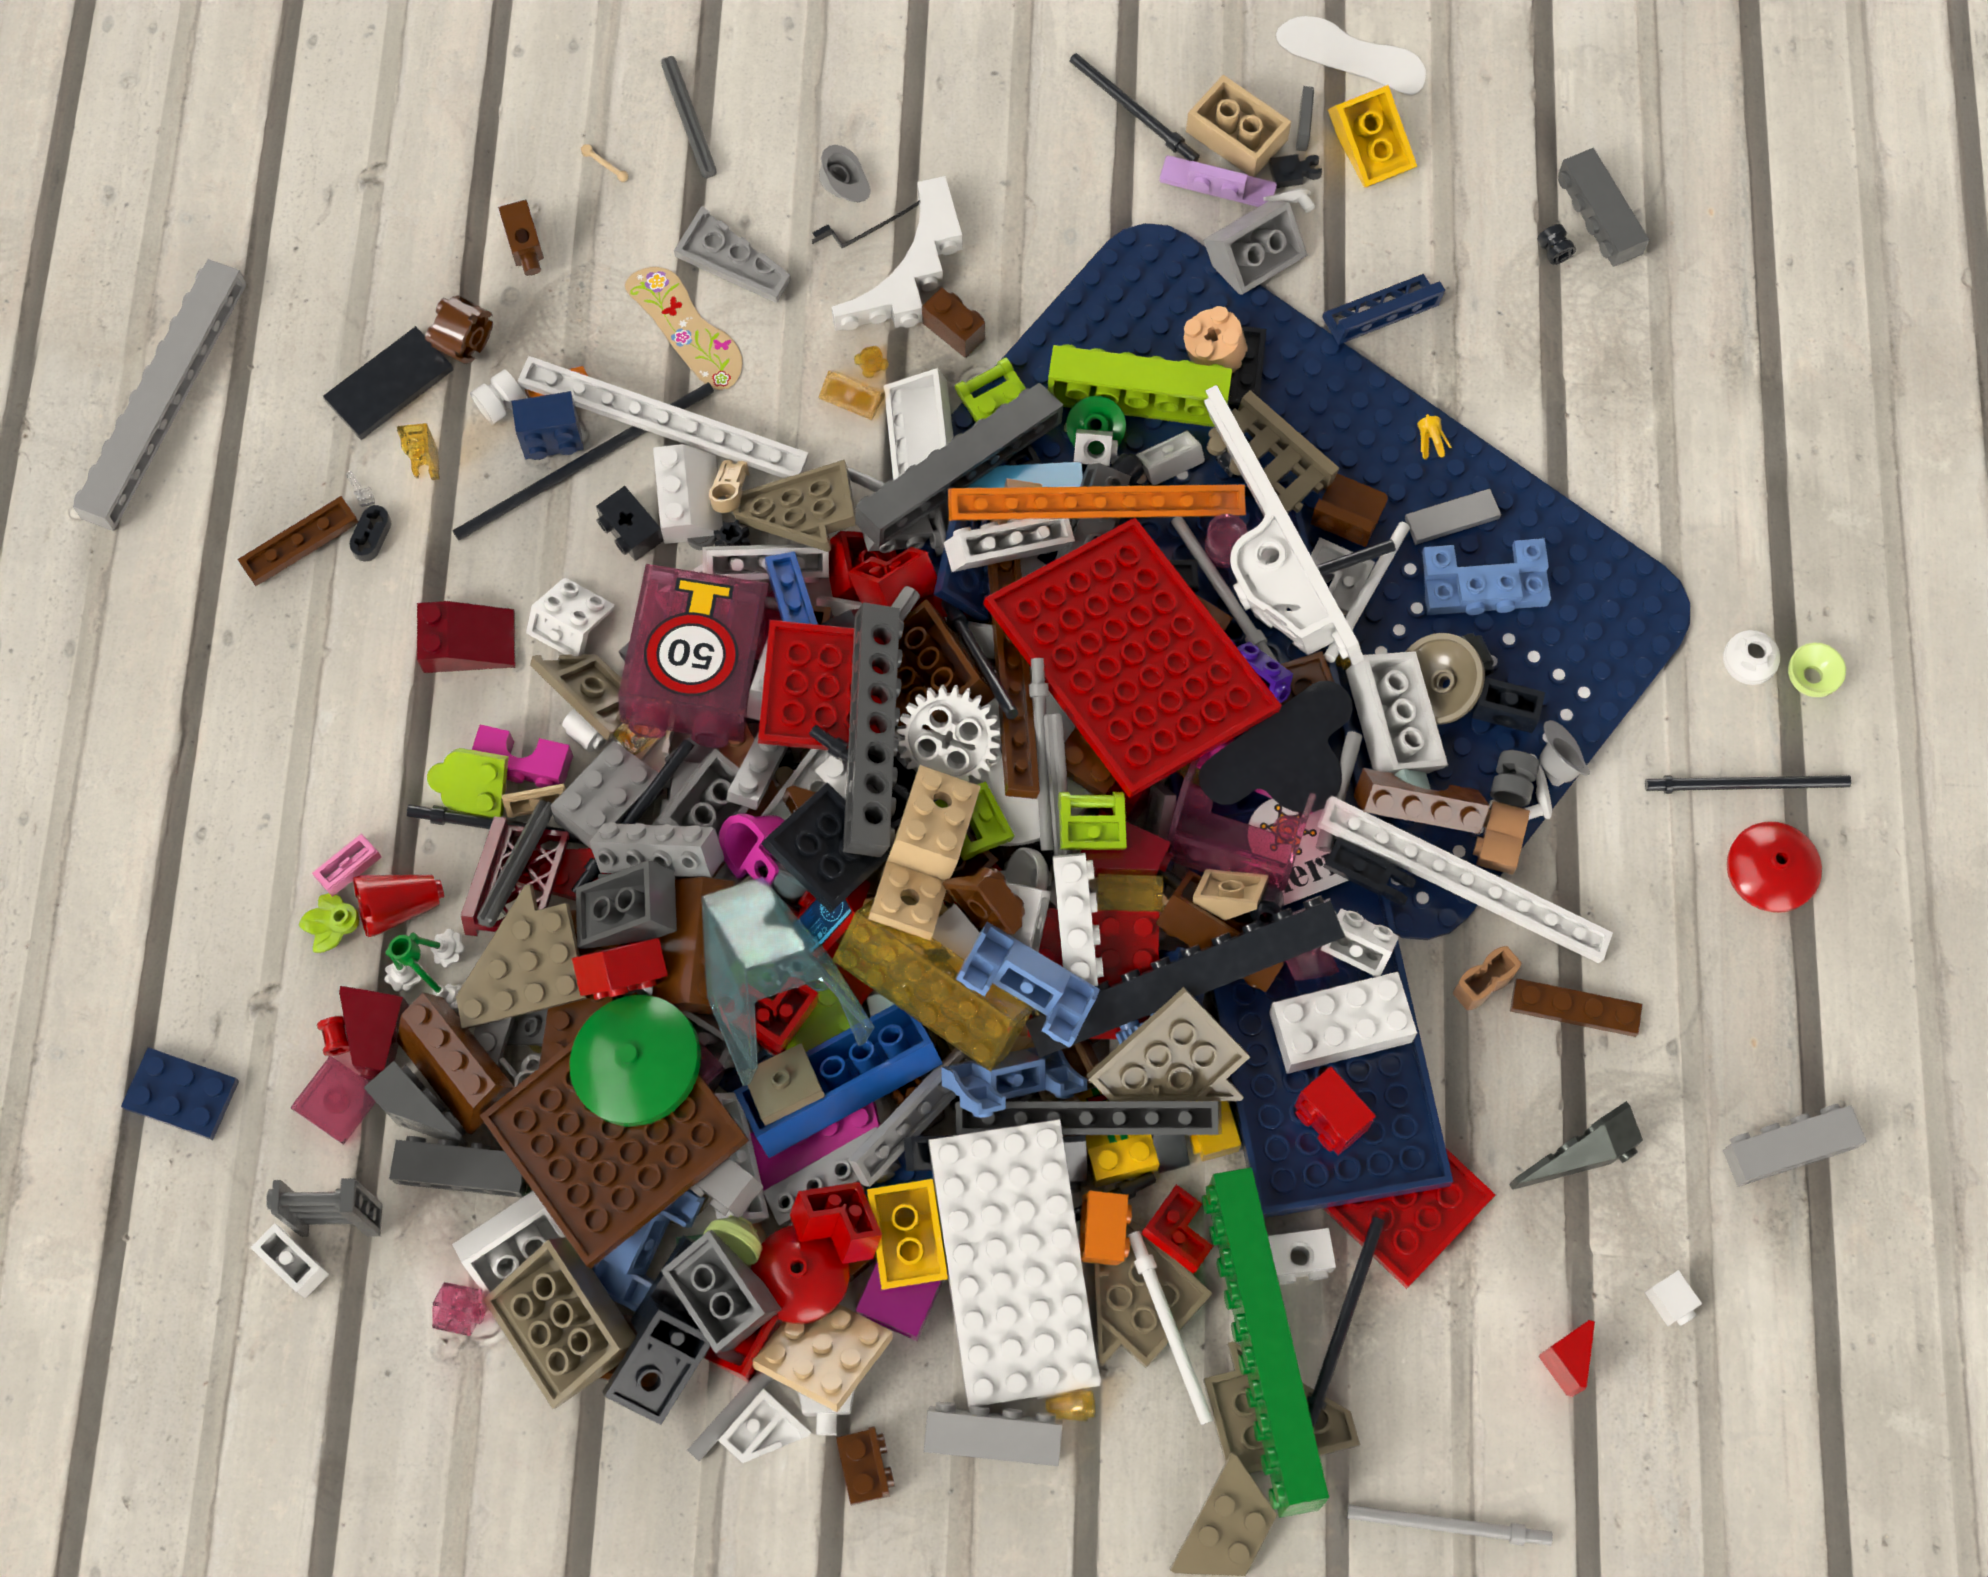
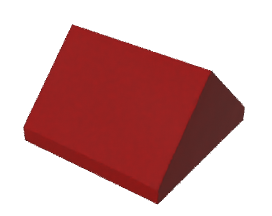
[704,1315,781,1382]
[1538,1320,1595,1397]

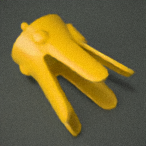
[1417,414,1452,460]

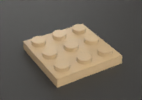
[752,1304,893,1412]

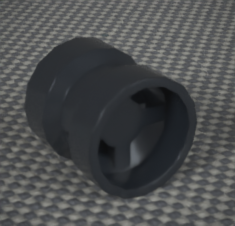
[1537,224,1577,265]

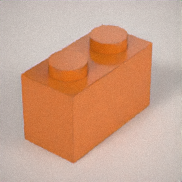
[1079,1191,1132,1265]

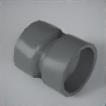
[1490,750,1540,807]

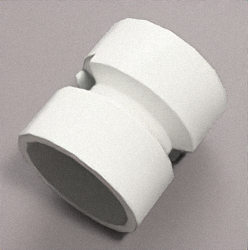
[470,369,526,425]

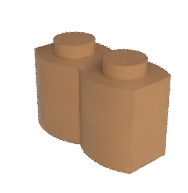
[1473,801,1530,875]
[1452,946,1522,1011]

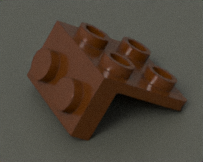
[1311,474,1388,547]

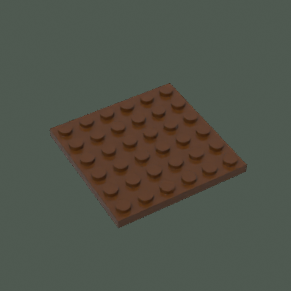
[480,992,750,1269]

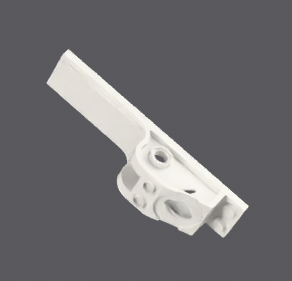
[1204,385,1364,665]

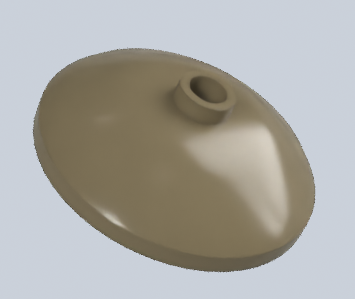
[1405,633,1485,725]

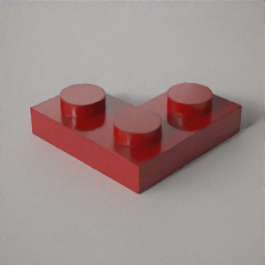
[1141,1184,1213,1274]

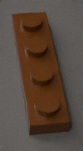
[237,496,359,587]
[1510,978,1643,1037]

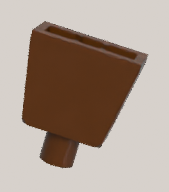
[498,199,544,276]

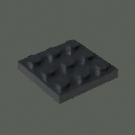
[761,782,891,913]

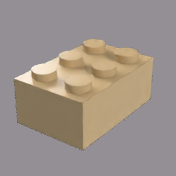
[1186,75,1291,177]

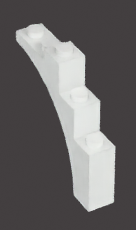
[832,176,962,331]

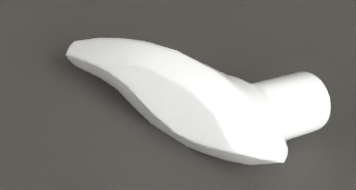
[1263,188,1315,213]
[1524,763,1552,820]

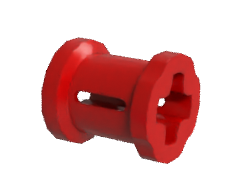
[317,1016,350,1056]

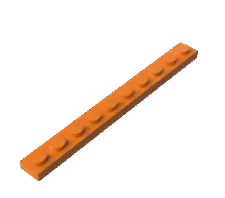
[948,485,1246,521]

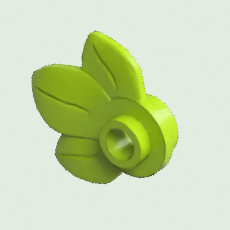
[299,893,360,953]

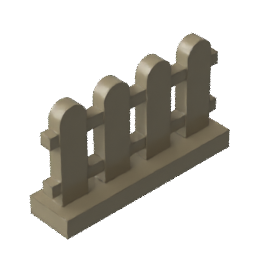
[1207,390,1339,514]

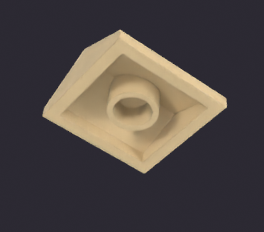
[1193,869,1269,920]

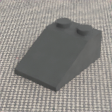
[576,860,677,949]
[661,1230,782,1353]

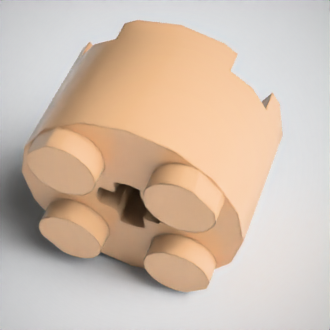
[1183,306,1248,373]

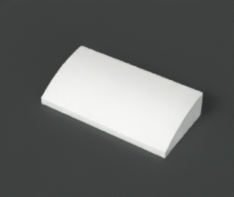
[884,368,954,481]

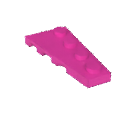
[750,1101,881,1198]

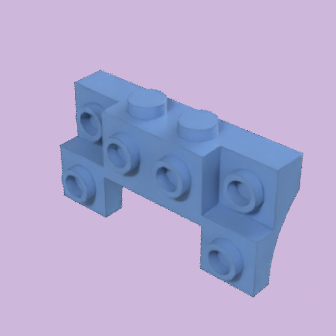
[1422,538,1551,615]
[956,922,1100,1048]
[941,1047,1087,1117]
[592,1189,705,1312]

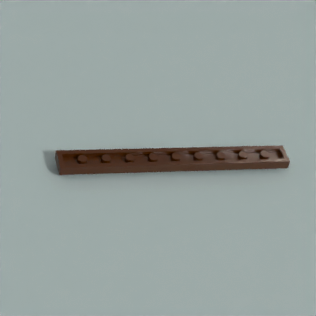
[988,559,1040,799]

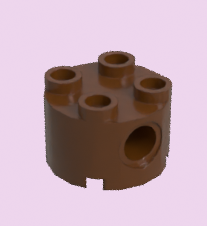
[425,295,493,364]

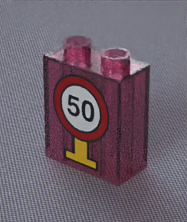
[618,564,769,748]

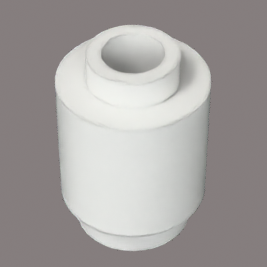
[562,709,608,752]

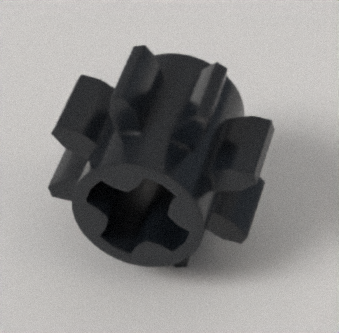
[714,519,751,546]

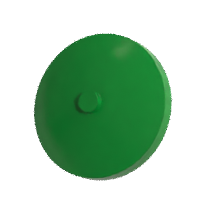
[570,995,701,1126]

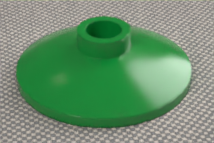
[1066,396,1126,455]

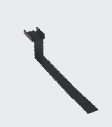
[812,200,920,248]

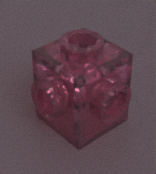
[432,1282,486,1336]

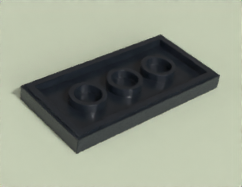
[323,326,454,440]

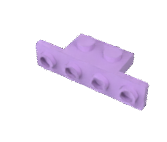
[1159,156,1277,207]

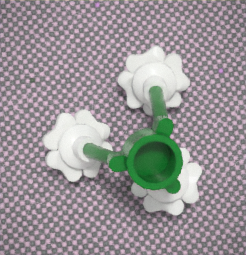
[384,929,465,1013]

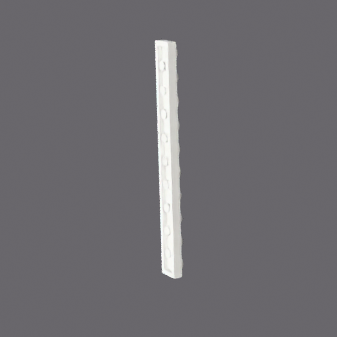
[518,356,808,478]
[1317,796,1613,963]

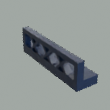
[1322,274,1446,345]

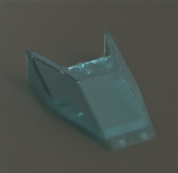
[702,877,875,1086]

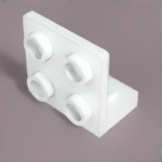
[526,578,614,656]

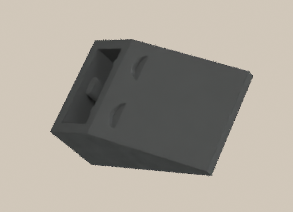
[364,1061,469,1147]

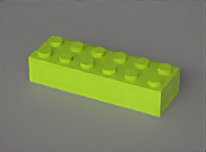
[1048,344,1232,427]

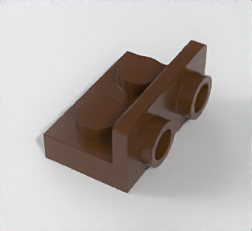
[836,1426,895,1506]

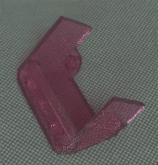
[1167,758,1316,892]

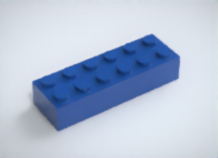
[734,998,943,1158]

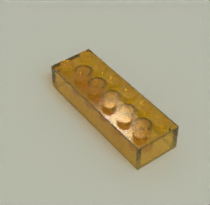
[832,897,1034,1072]

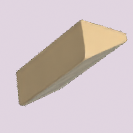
[502,784,567,818]

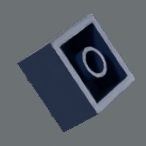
[511,391,584,460]

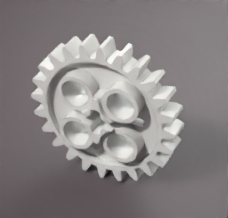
[897,685,1001,782]

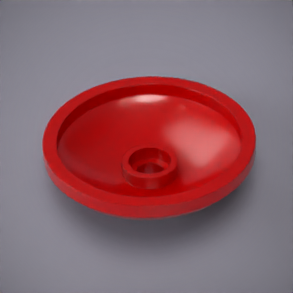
[1727,822,1822,913]
[751,1225,850,1324]

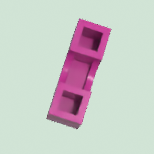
[472,724,573,788]

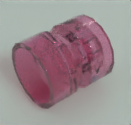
[1204,514,1247,568]

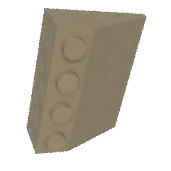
[483,1237,636,1409]

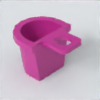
[719,813,785,889]

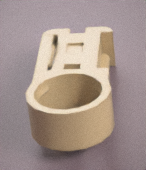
[709,460,750,513]

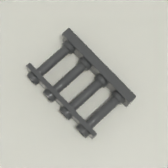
[266,1178,382,1237]

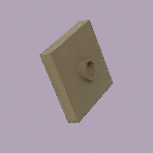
[742,1043,825,1126]

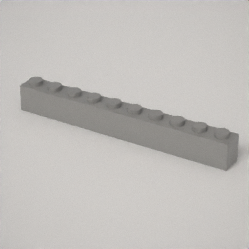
[73,259,247,531]

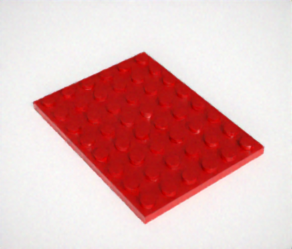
[983,518,1282,798]

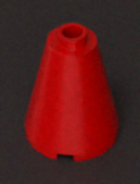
[353,875,444,938]

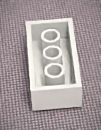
[1269,972,1417,1074]

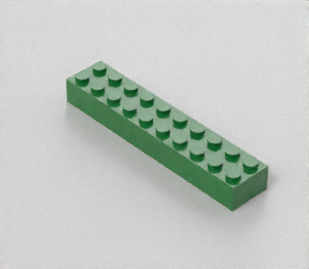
[1202,1167,1329,1518]

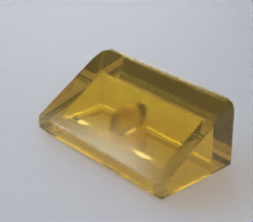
[818,370,885,420]

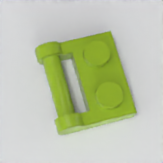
[954,357,1026,422]
[935,781,1015,861]
[1058,792,1126,850]

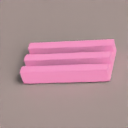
[312,833,382,897]

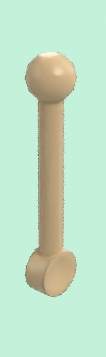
[581,144,629,182]

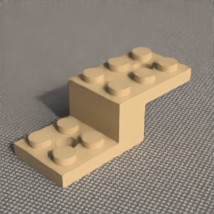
[868,765,981,940]

